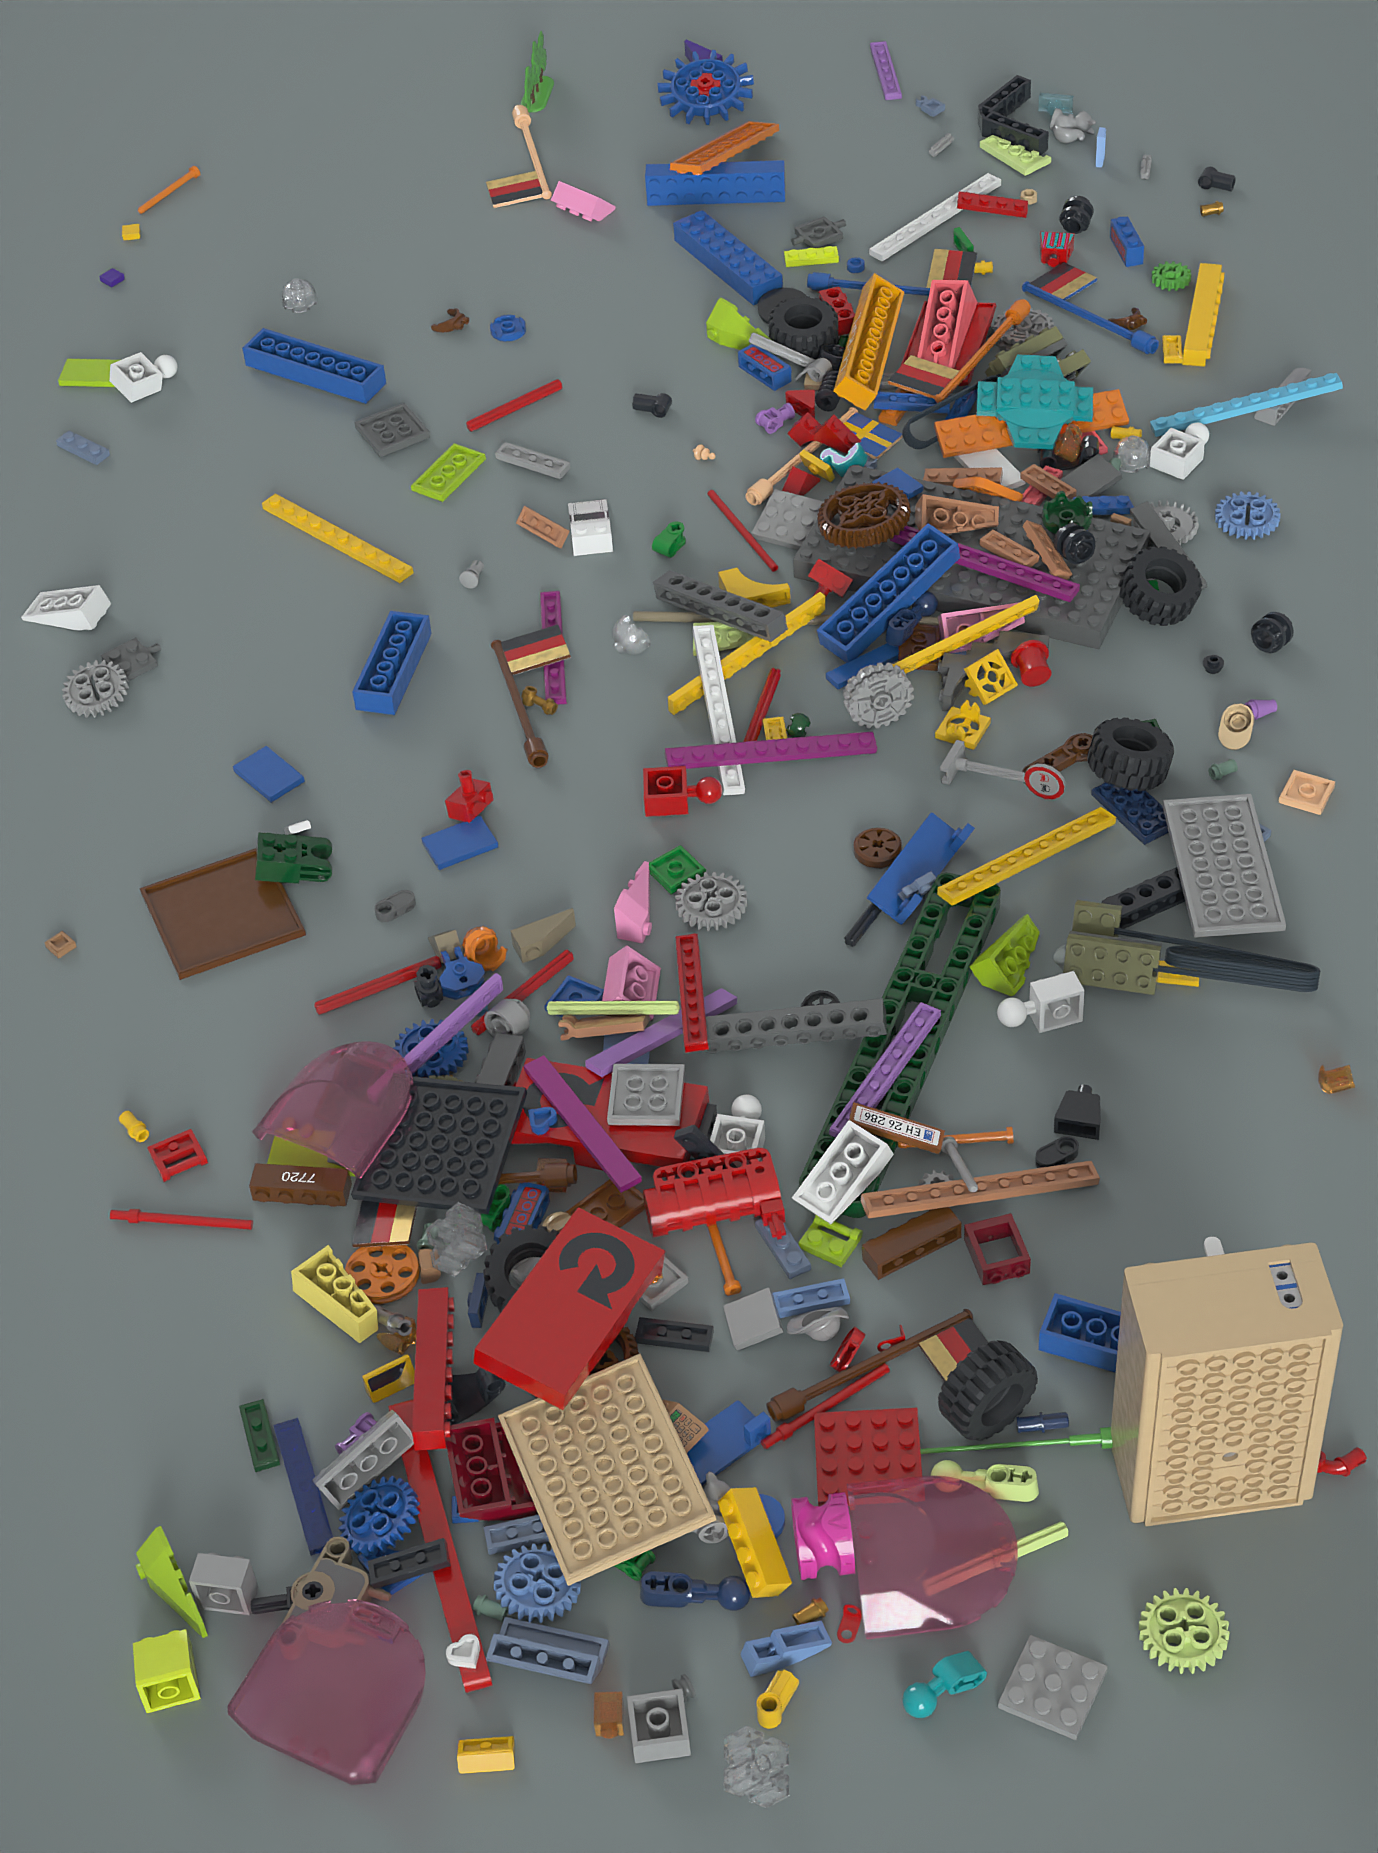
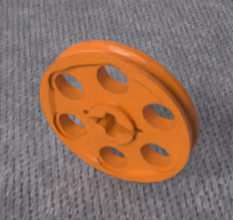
[345,1245,420,1304]

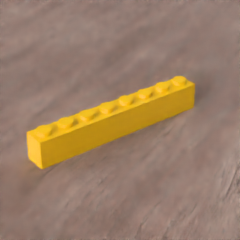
[1183,263,1225,367]

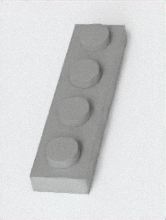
[495,442,570,479]

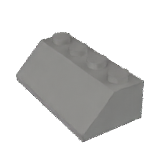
[313,1410,414,1510]

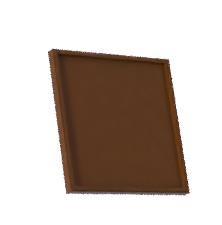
[140,848,306,980]

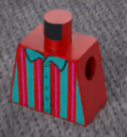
[1040,231,1074,267]

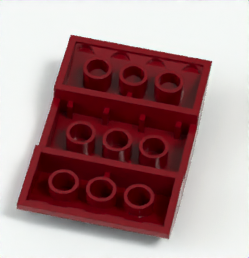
[446,1417,539,1521]

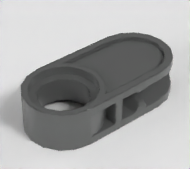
[374,890,416,922]

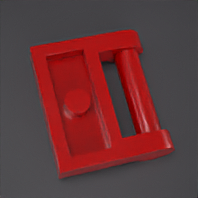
[147,1129,208,1182]

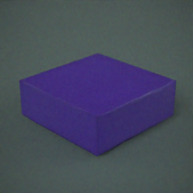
[99,268,125,287]

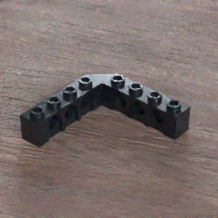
[978,75,1049,156]

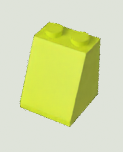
[133,1629,201,1713]

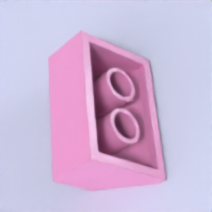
[551,181,616,222]
[602,946,661,1021]

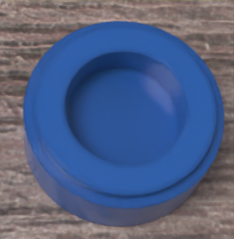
[847,257,865,273]

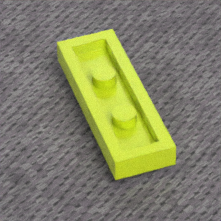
[784,246,839,267]

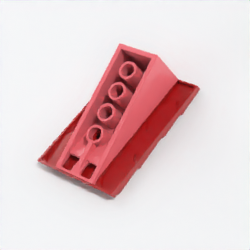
[900,280,996,386]

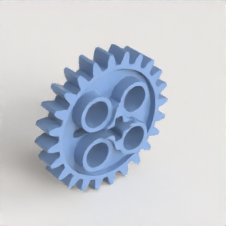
[1215,491,1281,540]
[494,1543,581,1623]

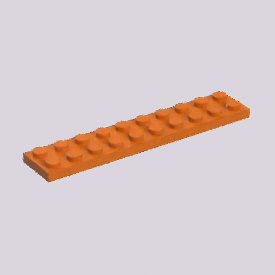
[670,121,779,175]
[934,389,1129,458]

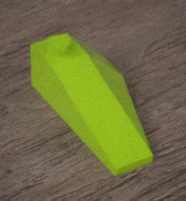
[706,298,774,355]
[970,914,1040,996]
[135,1526,208,1638]

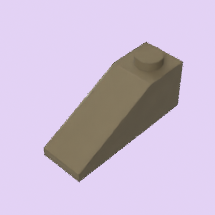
[510,908,576,963]

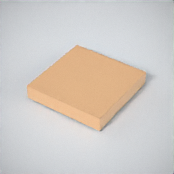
[1279,770,1335,815]

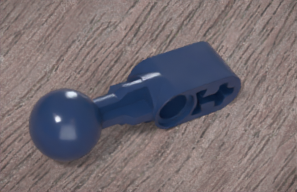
[885,591,938,646]
[640,1571,751,1611]

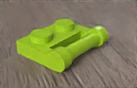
[798,1215,863,1268]

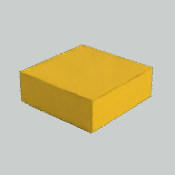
[122,224,140,240]

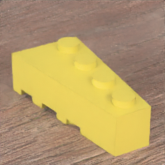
[291,1245,378,1343]

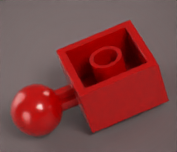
[643,766,723,817]

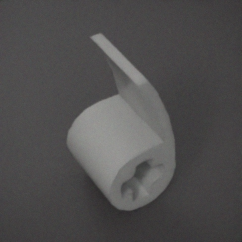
[796,358,832,382]

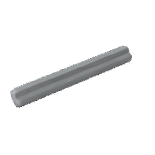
[749,333,815,368]

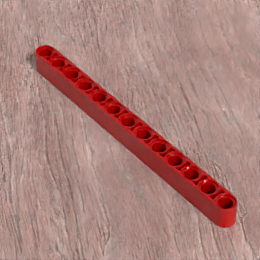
[388,1399,493,1693]

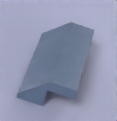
[486,1617,610,1684]

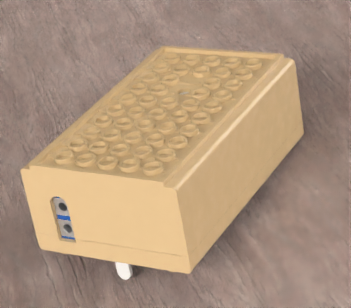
[1111,1237,1343,1527]

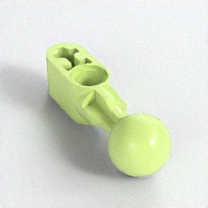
[930,1460,1039,1502]

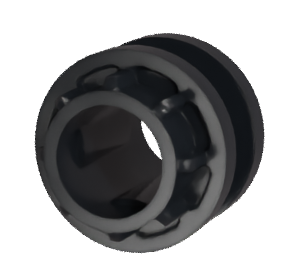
[1059,196,1094,234]
[1054,523,1096,564]
[1251,612,1294,653]

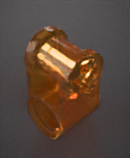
[1054,424,1082,462]

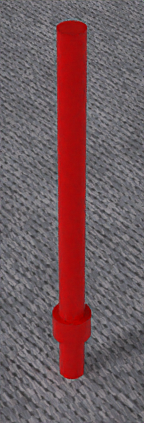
[110,1209,253,1230]
[761,1363,890,1449]

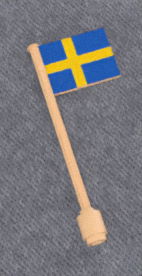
[746,407,903,506]

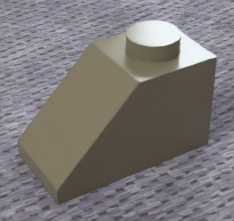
[428,930,464,963]

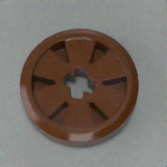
[853,827,902,868]

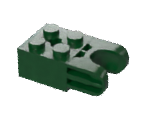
[255,832,332,884]

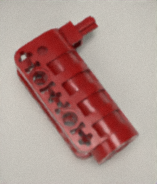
[643,1147,786,1240]

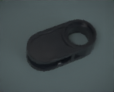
[1035,1136,1079,1168]

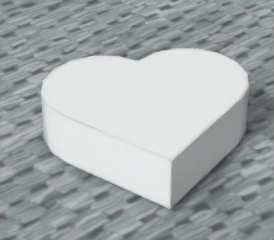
[446,1634,480,1669]

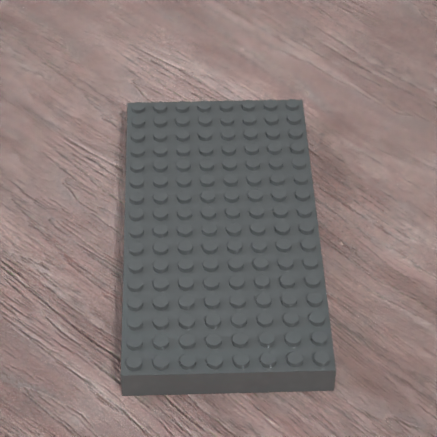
[793,465,1150,649]

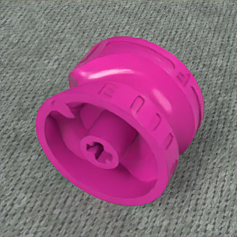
[791,1492,855,1580]

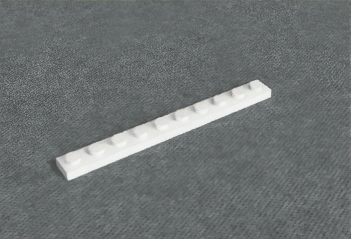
[869,173,1001,261]
[692,625,745,795]

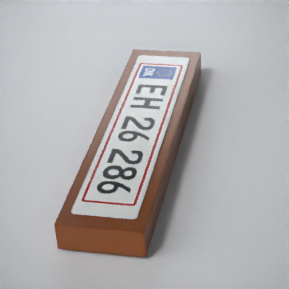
[848,1102,945,1154]

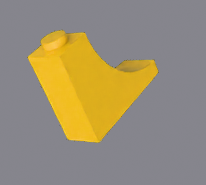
[718,568,791,608]

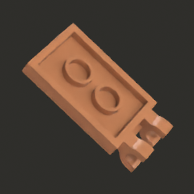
[558,1014,650,1041]

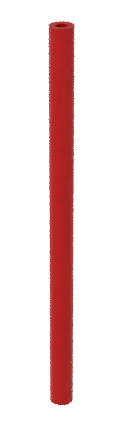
[707,490,778,572]

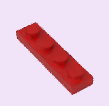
[957,191,1028,218]

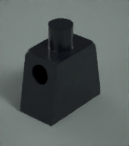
[1054,1084,1101,1140]

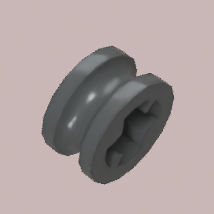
[672,1674,696,1702]

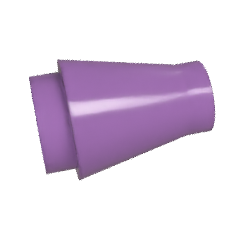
[1245,699,1277,720]

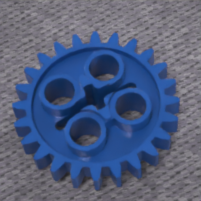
[393,1019,469,1078]
[338,1476,420,1557]

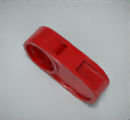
[830,1326,866,1372]

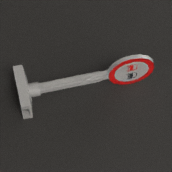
[940,740,1066,799]

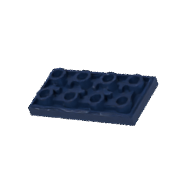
[1091,782,1169,845]

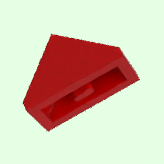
[785,390,815,418]
[782,466,820,496]

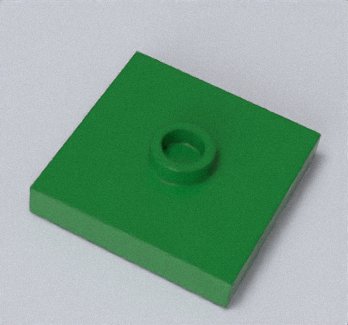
[649,845,706,894]

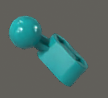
[902,1651,987,1718]

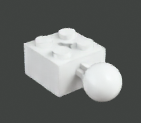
[109,352,178,403]
[1150,422,1209,480]
[997,971,1084,1033]
[710,1094,765,1167]

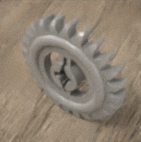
[1133,500,1199,545]

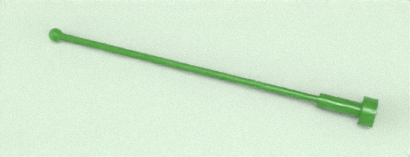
[920,1427,1113,1454]

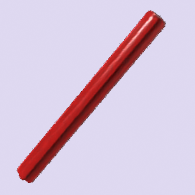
[466,379,563,432]
[743,668,781,742]
[471,950,574,1035]
[314,956,442,1015]

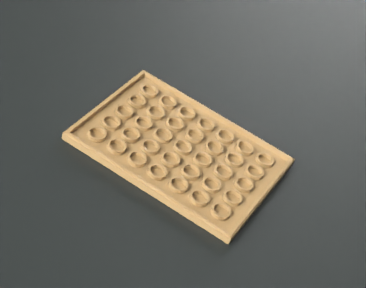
[498,1354,717,1586]

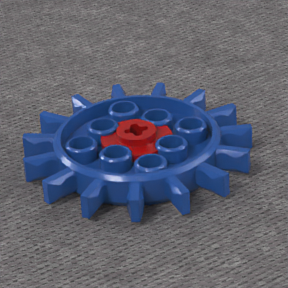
[658,50,754,125]

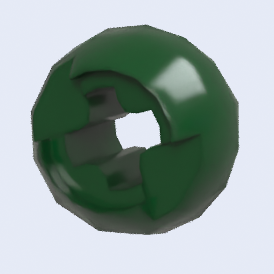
[786,713,811,738]

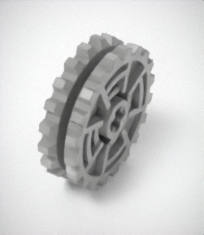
[994,308,1054,352]
[843,663,914,729]

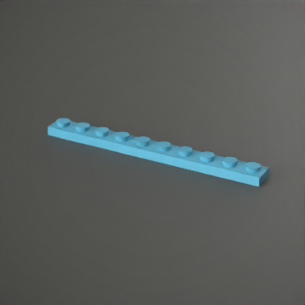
[1150,373,1343,437]

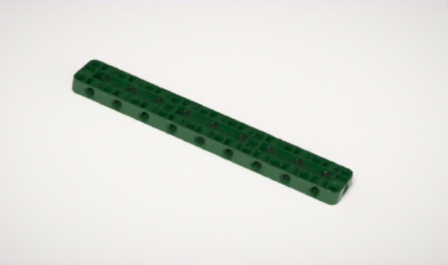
[799,872,1001,1218]

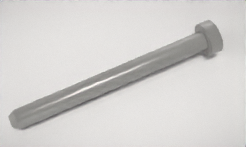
[941,1136,978,1192]

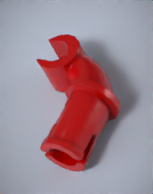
[1317,1447,1367,1477]

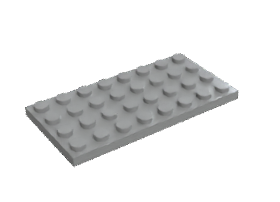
[1163,794,1286,938]

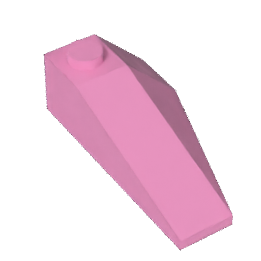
[938,602,1025,653]
[614,861,652,944]

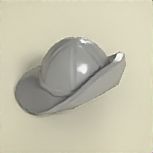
[786,1307,850,1341]

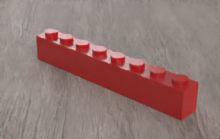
[412,1287,455,1451]

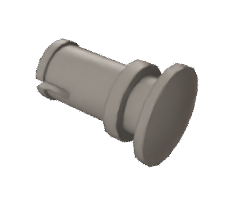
[459,560,484,588]

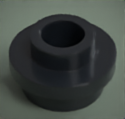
[1203,655,1224,674]

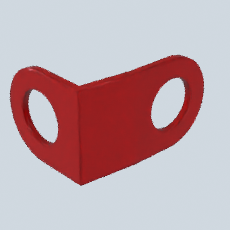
[877,1325,905,1352]
[837,1604,862,1643]

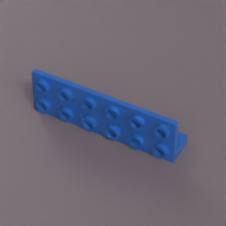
[867,813,975,925]
[687,1400,771,1486]

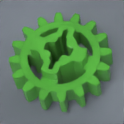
[1151,261,1192,291]

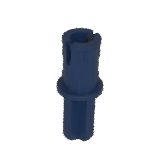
[1016,1412,1069,1433]

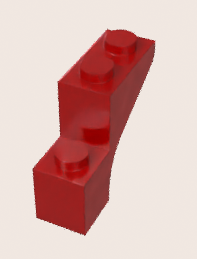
[787,412,861,454]

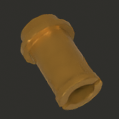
[1200,201,1224,217]
[792,1597,829,1625]

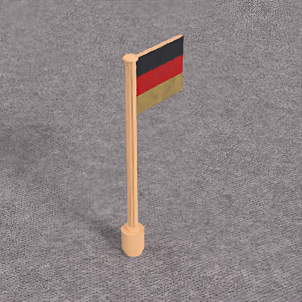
[486,105,552,208]

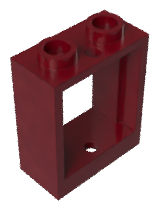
[964,1213,1031,1285]

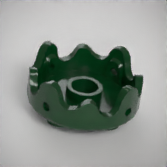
[1042,491,1093,534]

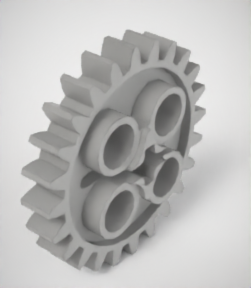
[62,660,129,717]
[675,872,747,931]

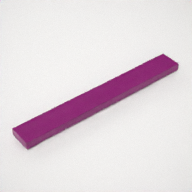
[540,591,567,705]
[524,1055,642,1193]

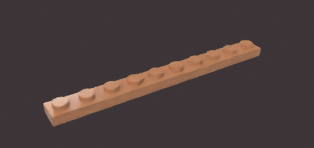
[861,1161,1100,1219]

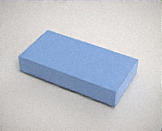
[1096,127,1106,167]

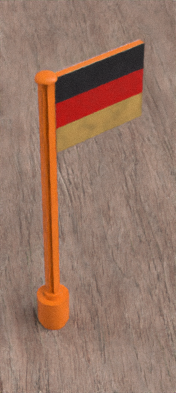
[888,299,1031,403]

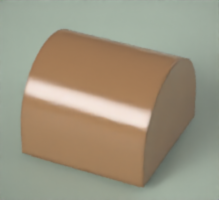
[418,1249,441,1284]

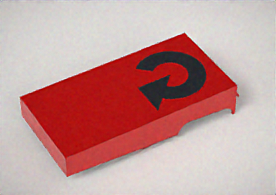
[511,1058,709,1175]
[474,1207,665,1410]

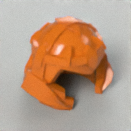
[461,925,508,971]

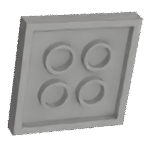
[751,489,824,550]
[607,1064,685,1126]
[998,1635,1108,1740]

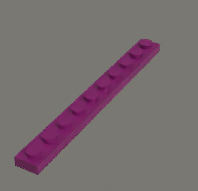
[890,526,1080,602]
[664,731,877,769]

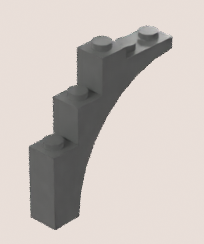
[938,631,1050,711]

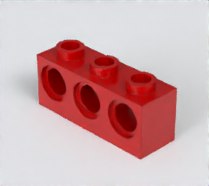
[819,287,855,336]

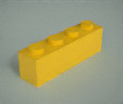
[717,1487,792,1598]

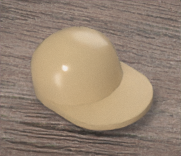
[1218,704,1255,750]

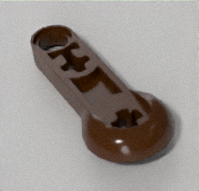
[1022,733,1093,784]

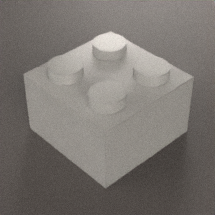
[189,1553,258,1616]
[627,1689,691,1763]

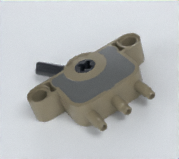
[250,1536,392,1660]

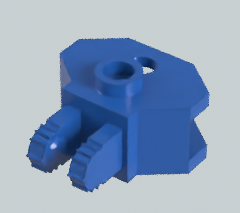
[439,946,485,1000]

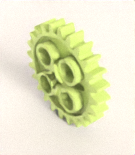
[1139,1588,1230,1674]

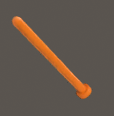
[138,166,200,214]
[898,1127,1014,1148]
[708,1223,742,1296]

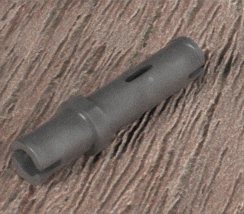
[374,1305,412,1336]

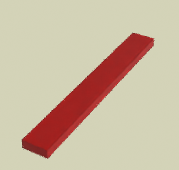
[675,933,709,1053]

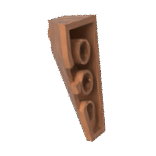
[915,494,999,534]

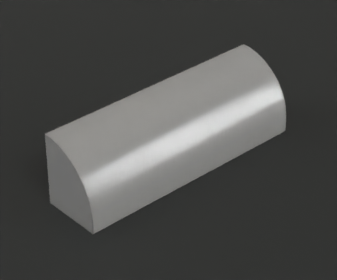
[1254,368,1311,426]

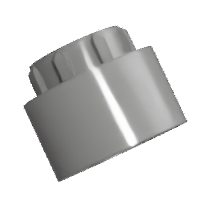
[484,999,530,1038]

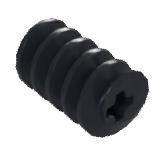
[815,371,841,412]

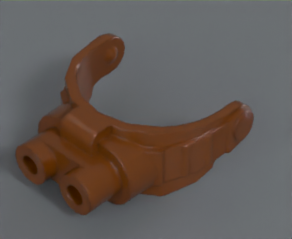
[1108,307,1147,330]
[431,308,469,333]

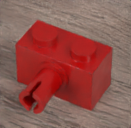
[808,558,853,599]
[445,770,494,823]

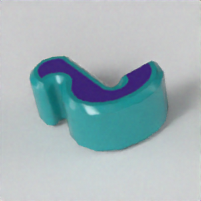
[819,443,868,477]

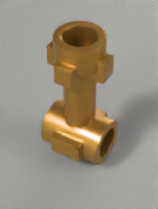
[521,686,558,715]

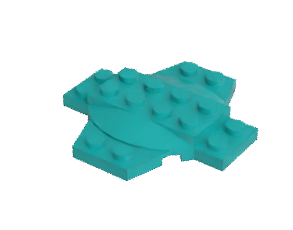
[976,354,1093,450]

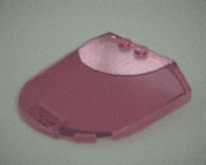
[252,1041,413,1178]
[846,1475,1018,1639]
[227,1599,426,1785]

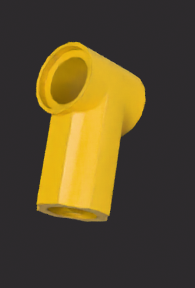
[756,1670,799,1729]

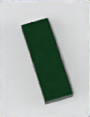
[239,1399,280,1472]

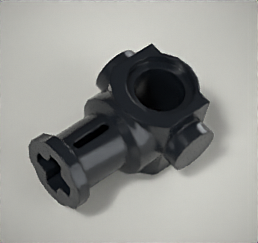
[414,965,443,1008]

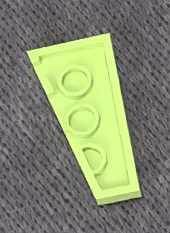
[980,135,1051,176]
[693,622,755,656]

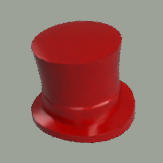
[1010,640,1052,687]

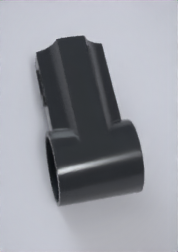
[1198,167,1236,192]
[632,393,672,418]

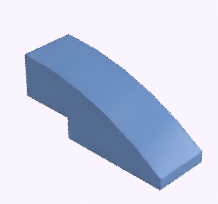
[740,1621,832,1677]

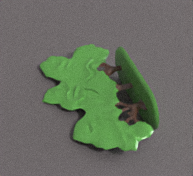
[520,31,554,112]

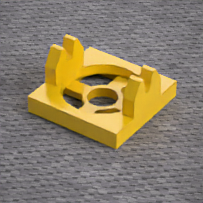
[964,649,1018,705]
[935,700,991,750]

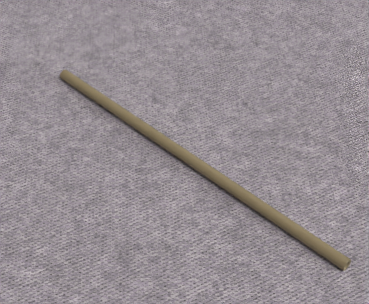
[633,611,939,625]

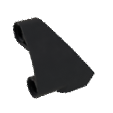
[1037,435,1099,470]
[447,1368,506,1425]

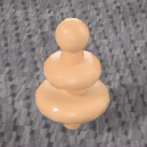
[693,444,716,460]

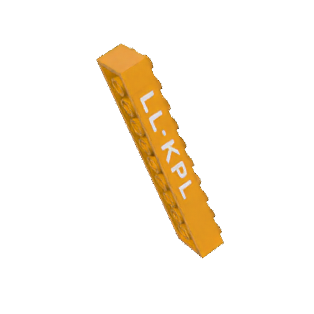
[833,273,904,410]

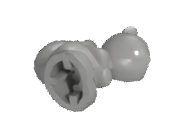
[1050,108,1096,143]
[691,1471,731,1543]

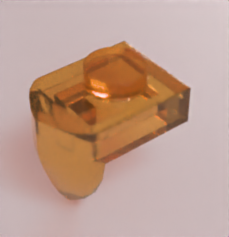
[1318,1065,1355,1094]
[376,1316,417,1355]

